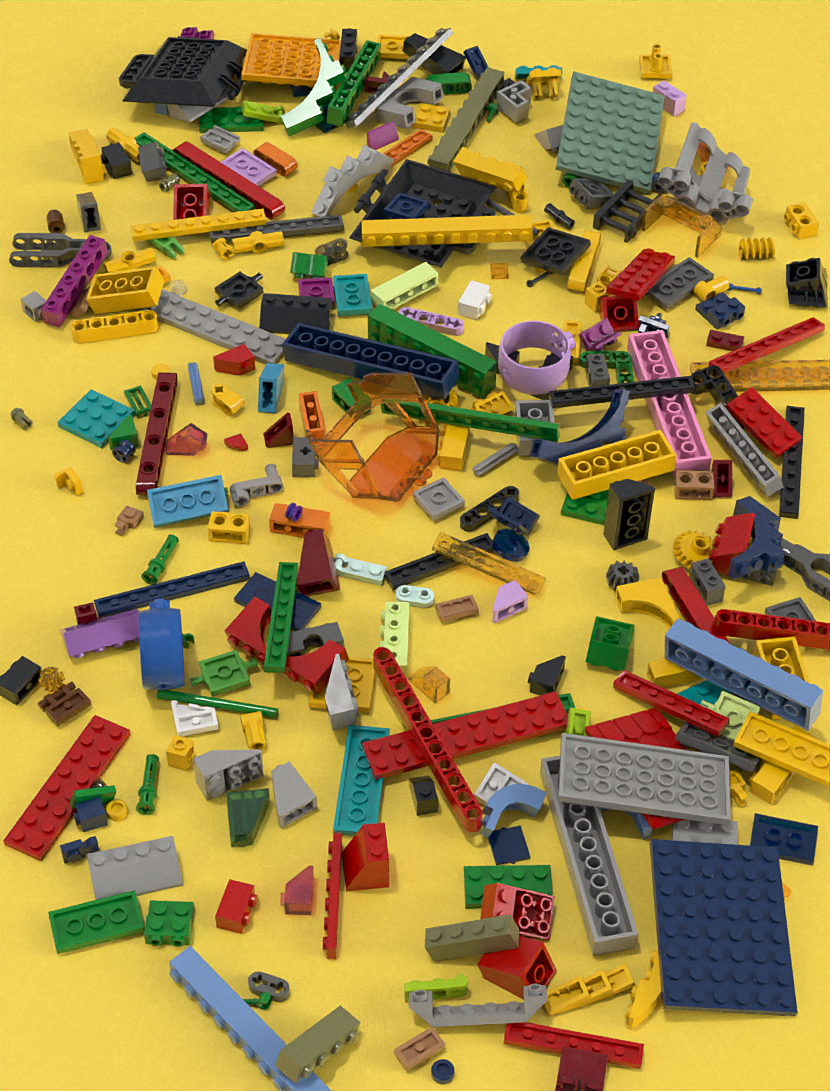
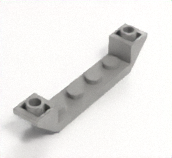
[409,984,547,1027]

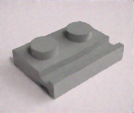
[200,125,240,154]

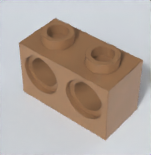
[674,470,714,500]

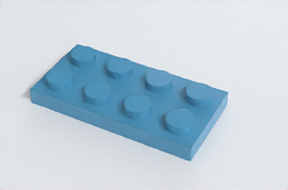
[147,475,229,528]

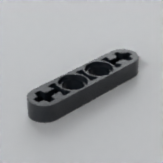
[460,486,519,532]

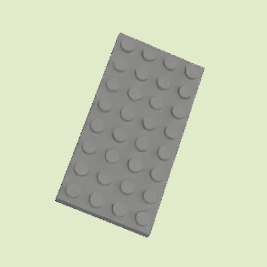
[558,733,731,825]

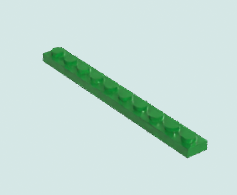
[134,132,255,212]
[380,395,560,442]

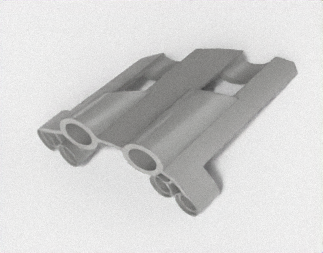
[657,122,753,225]

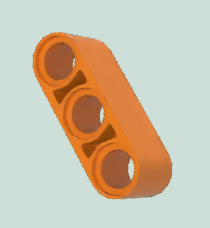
[253,142,298,176]

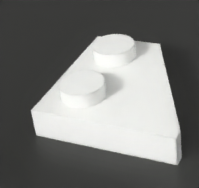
[171,700,219,736]
[474,762,528,805]

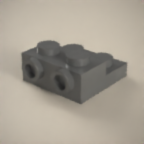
[569,178,614,209]

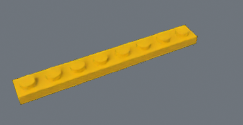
[131,209,266,242]

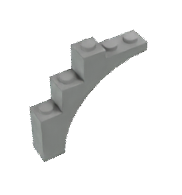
[311,145,394,217]

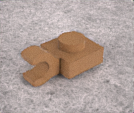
[115,506,144,536]

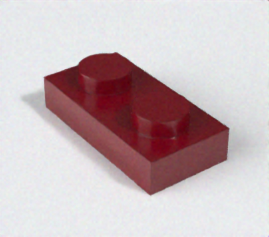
[706,329,744,351]

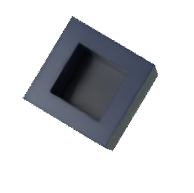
[73,796,108,832]

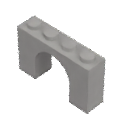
[375,77,444,129]

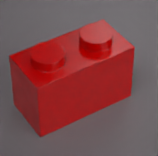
[215,879,258,934]

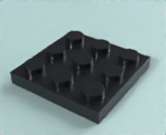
[520,227,591,276]

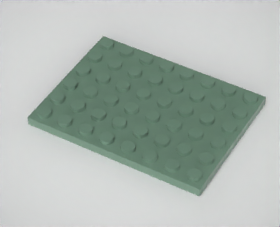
[555,71,665,194]

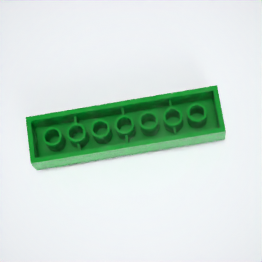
[368,304,497,399]

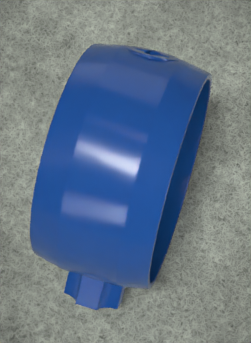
[139,598,185,690]

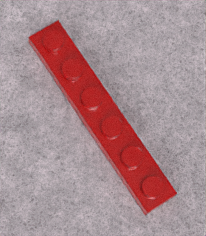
[613,670,730,737]
[323,833,342,959]
[503,1022,644,1069]

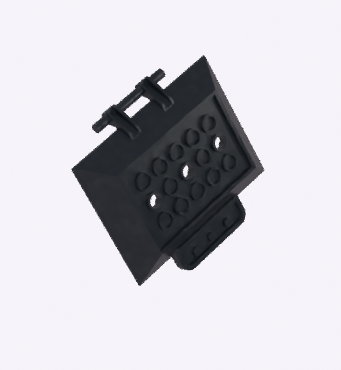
[119,37,247,107]
[349,159,496,268]

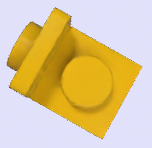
[54,467,84,496]

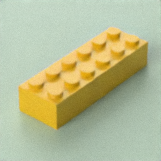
[557,430,677,500]

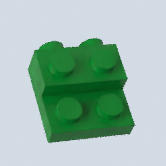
[144,900,194,947]

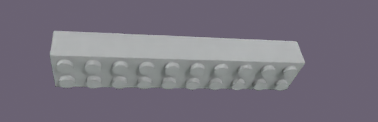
[540,756,639,956]

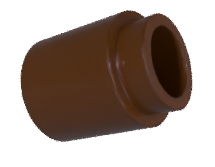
[46,209,65,233]

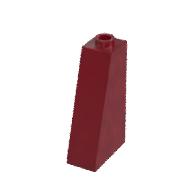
[296,529,340,597]

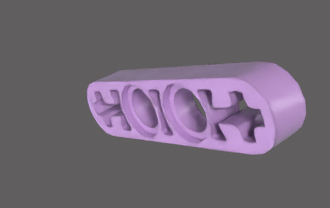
[399,307,464,336]

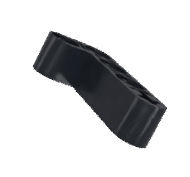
[691,365,745,429]

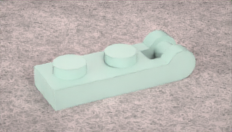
[334,553,387,586]

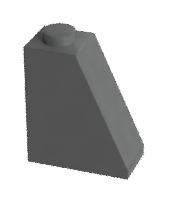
[76,192,101,233]

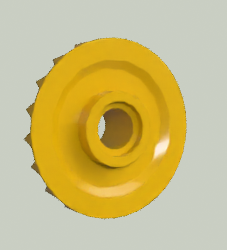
[673,530,714,569]

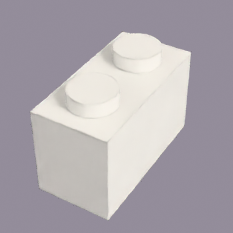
[458,280,492,320]

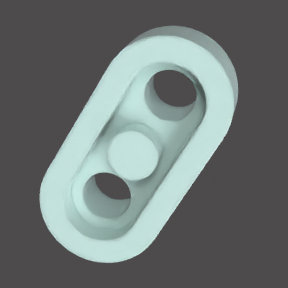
[396,585,434,608]

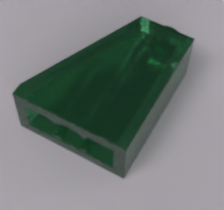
[226,788,270,848]

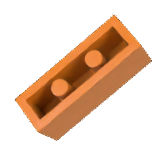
[299,391,325,446]
[269,503,331,538]

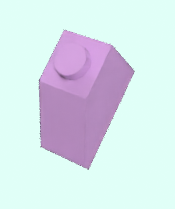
[492,580,528,624]

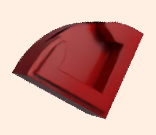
[224,433,248,451]

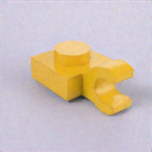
[729,769,748,807]

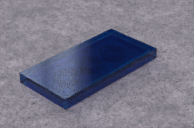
[234,572,321,631]

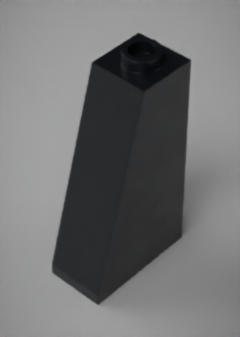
[402,33,466,74]

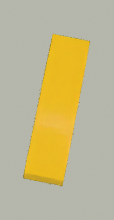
[544,963,636,1016]

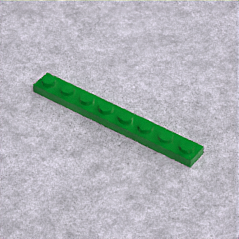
[264,562,299,673]

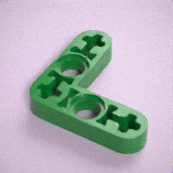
[579,351,634,384]

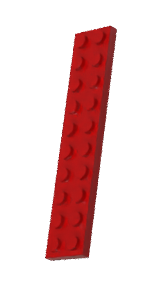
[362,691,568,780]

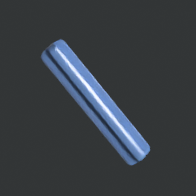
[188,362,204,404]

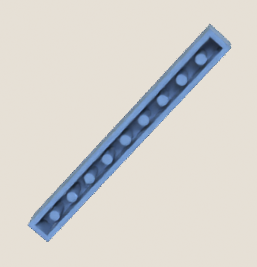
[169,946,331,1091]

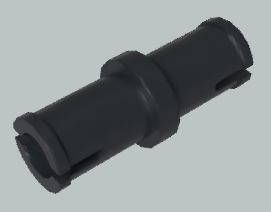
[544,203,575,229]

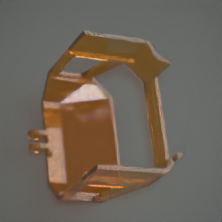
[306,373,439,502]

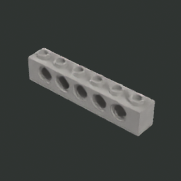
[705,403,784,497]

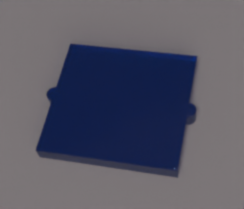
[488,825,531,866]

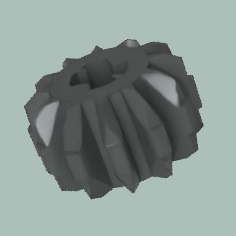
[606,560,639,591]

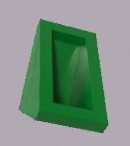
[108,414,139,451]

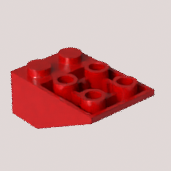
[480,883,555,940]

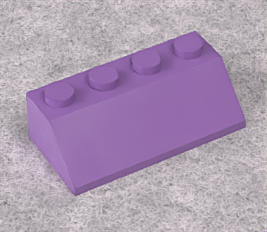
[60,609,139,658]

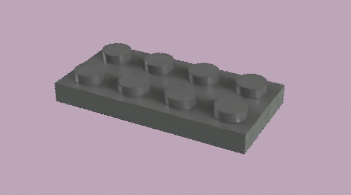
[645,257,714,310]
[675,722,762,772]

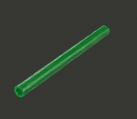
[157,690,278,718]

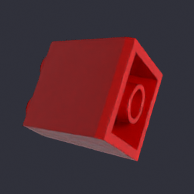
[342,823,389,891]
[477,936,557,1000]

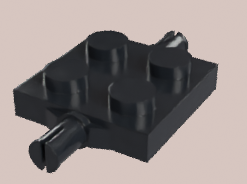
[215,271,264,309]

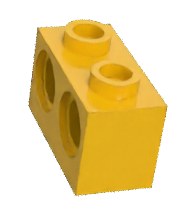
[784,202,819,239]
[208,511,250,544]

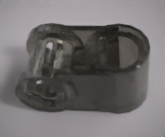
[315,238,348,266]

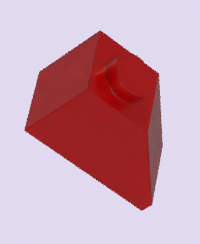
[213,344,255,376]

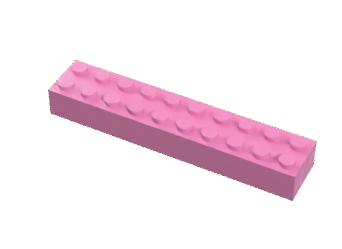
[627,330,712,478]

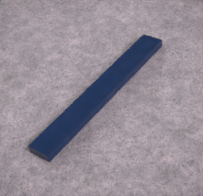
[94,561,250,619]

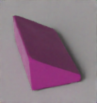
[367,121,399,150]

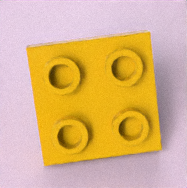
[639,43,673,79]
[526,68,562,98]

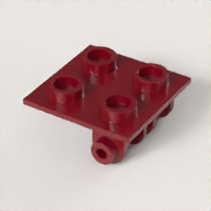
[555,1046,608,1091]

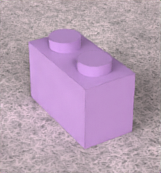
[653,80,687,116]

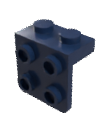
[488,497,540,535]

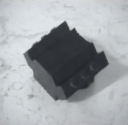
[786,258,828,307]

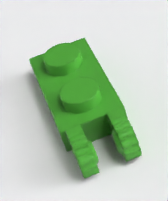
[147,237,185,259]

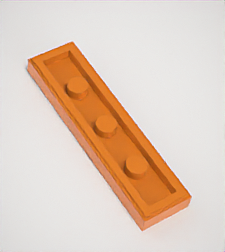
[383,128,433,167]

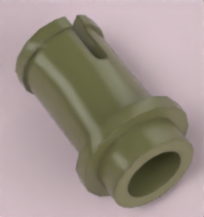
[159,173,180,191]
[11,408,33,430]

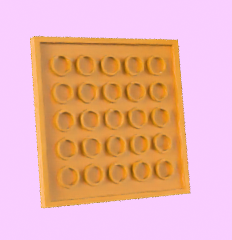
[241,33,341,88]

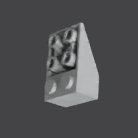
[325,654,359,731]
[193,750,264,800]

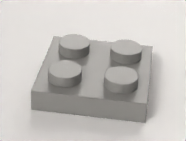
[413,477,465,521]

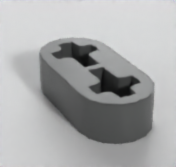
[248,971,290,1002]

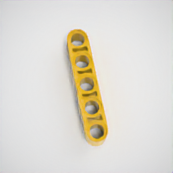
[568,230,601,292]
[71,310,158,344]

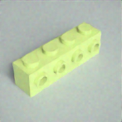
[371,262,438,309]
[380,602,409,678]

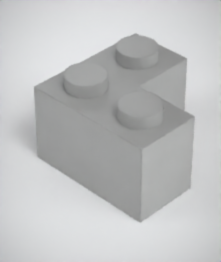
[497,80,531,123]

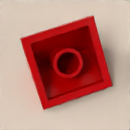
[599,296,639,331]

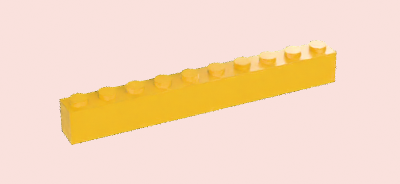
[362,215,533,247]

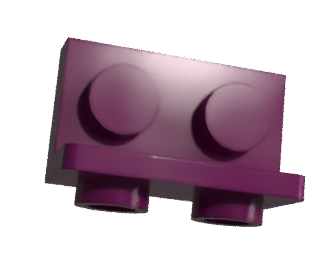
[578,318,622,351]

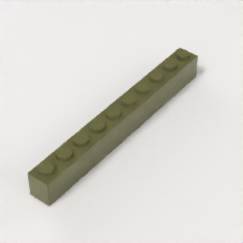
[427,67,505,172]

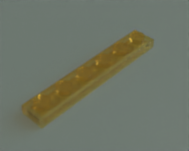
[432,531,546,597]

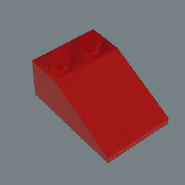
[173,184,210,220]

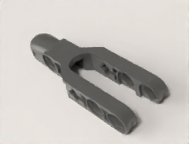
[9,233,112,267]
[780,538,830,601]

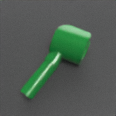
[486,102,498,123]
[182,633,194,648]
[243,992,272,1010]

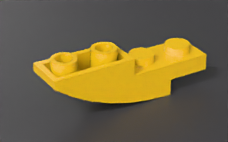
[625,950,662,1030]

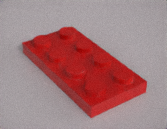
[725,387,802,459]

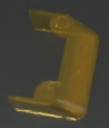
[642,195,722,258]

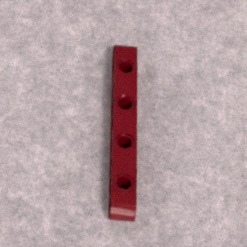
[136,372,178,495]

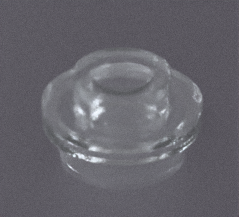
[170,280,188,295]

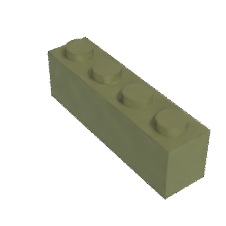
[425,914,519,962]
[275,1005,361,1083]

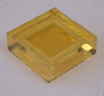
[490,263,509,279]

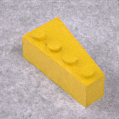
[68,129,106,185]
[453,147,527,192]

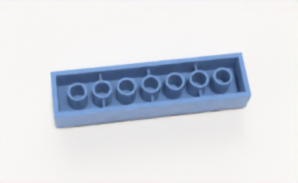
[665,618,823,731]

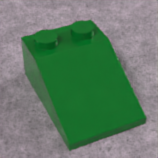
[585,616,634,671]

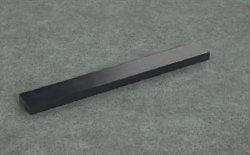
[549,376,695,409]
[779,406,805,519]

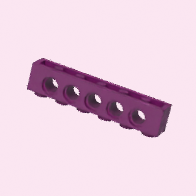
[41,235,108,328]

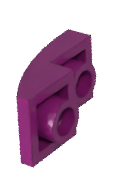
[180,27,215,39]

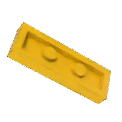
[563,320,582,363]

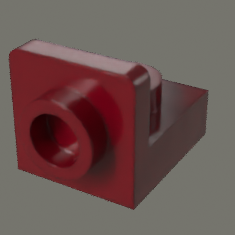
[74,602,98,625]

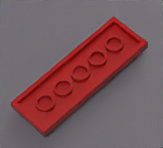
[606,248,675,301]

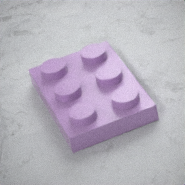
[221,148,277,186]

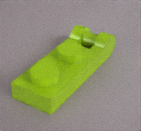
[241,100,285,124]
[404,974,468,1002]

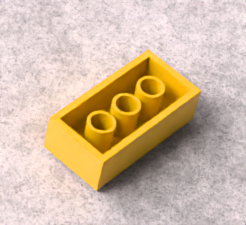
[86,266,164,314]
[753,637,810,720]

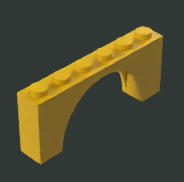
[615,577,700,688]

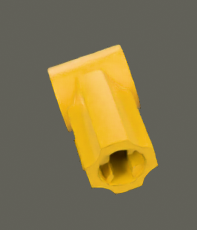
[694,275,730,301]
[240,711,266,751]

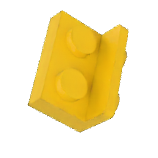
[470,390,514,415]

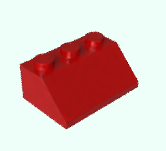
[708,513,755,577]

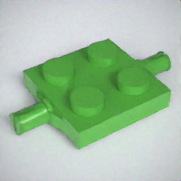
[190,650,258,696]

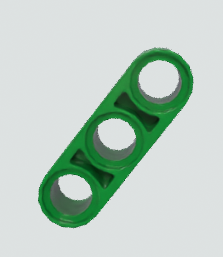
[426,72,472,95]

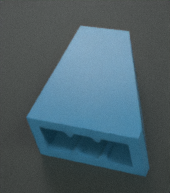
[258,363,284,413]

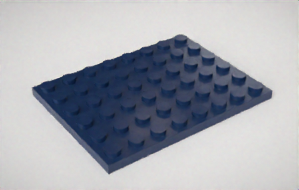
[649,839,798,1016]

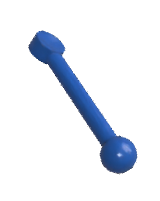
[727,283,762,294]

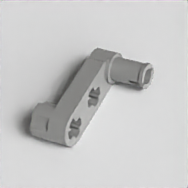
[229,464,284,507]

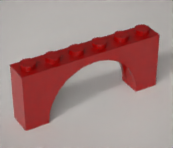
[224,597,349,694]

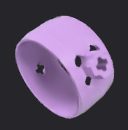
[498,321,576,395]

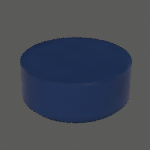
[431,1059,454,1084]

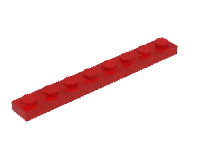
[709,317,825,374]

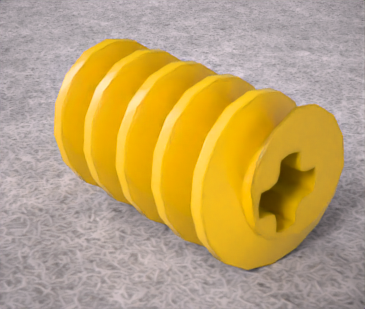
[738,237,775,260]

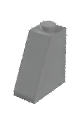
[271,762,317,828]

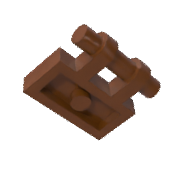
[38,681,91,726]

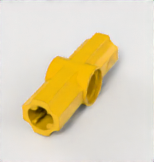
[106,127,140,163]
[232,231,284,254]
[103,247,156,273]

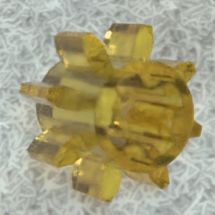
[38,667,65,692]

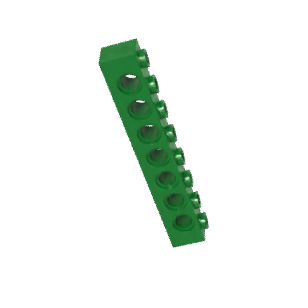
[327,40,381,126]

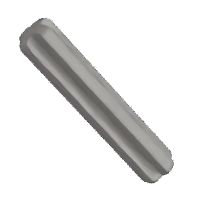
[472,443,518,476]

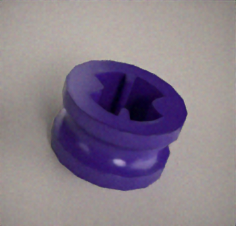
[285,502,303,522]

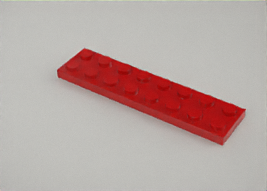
[3,715,131,861]

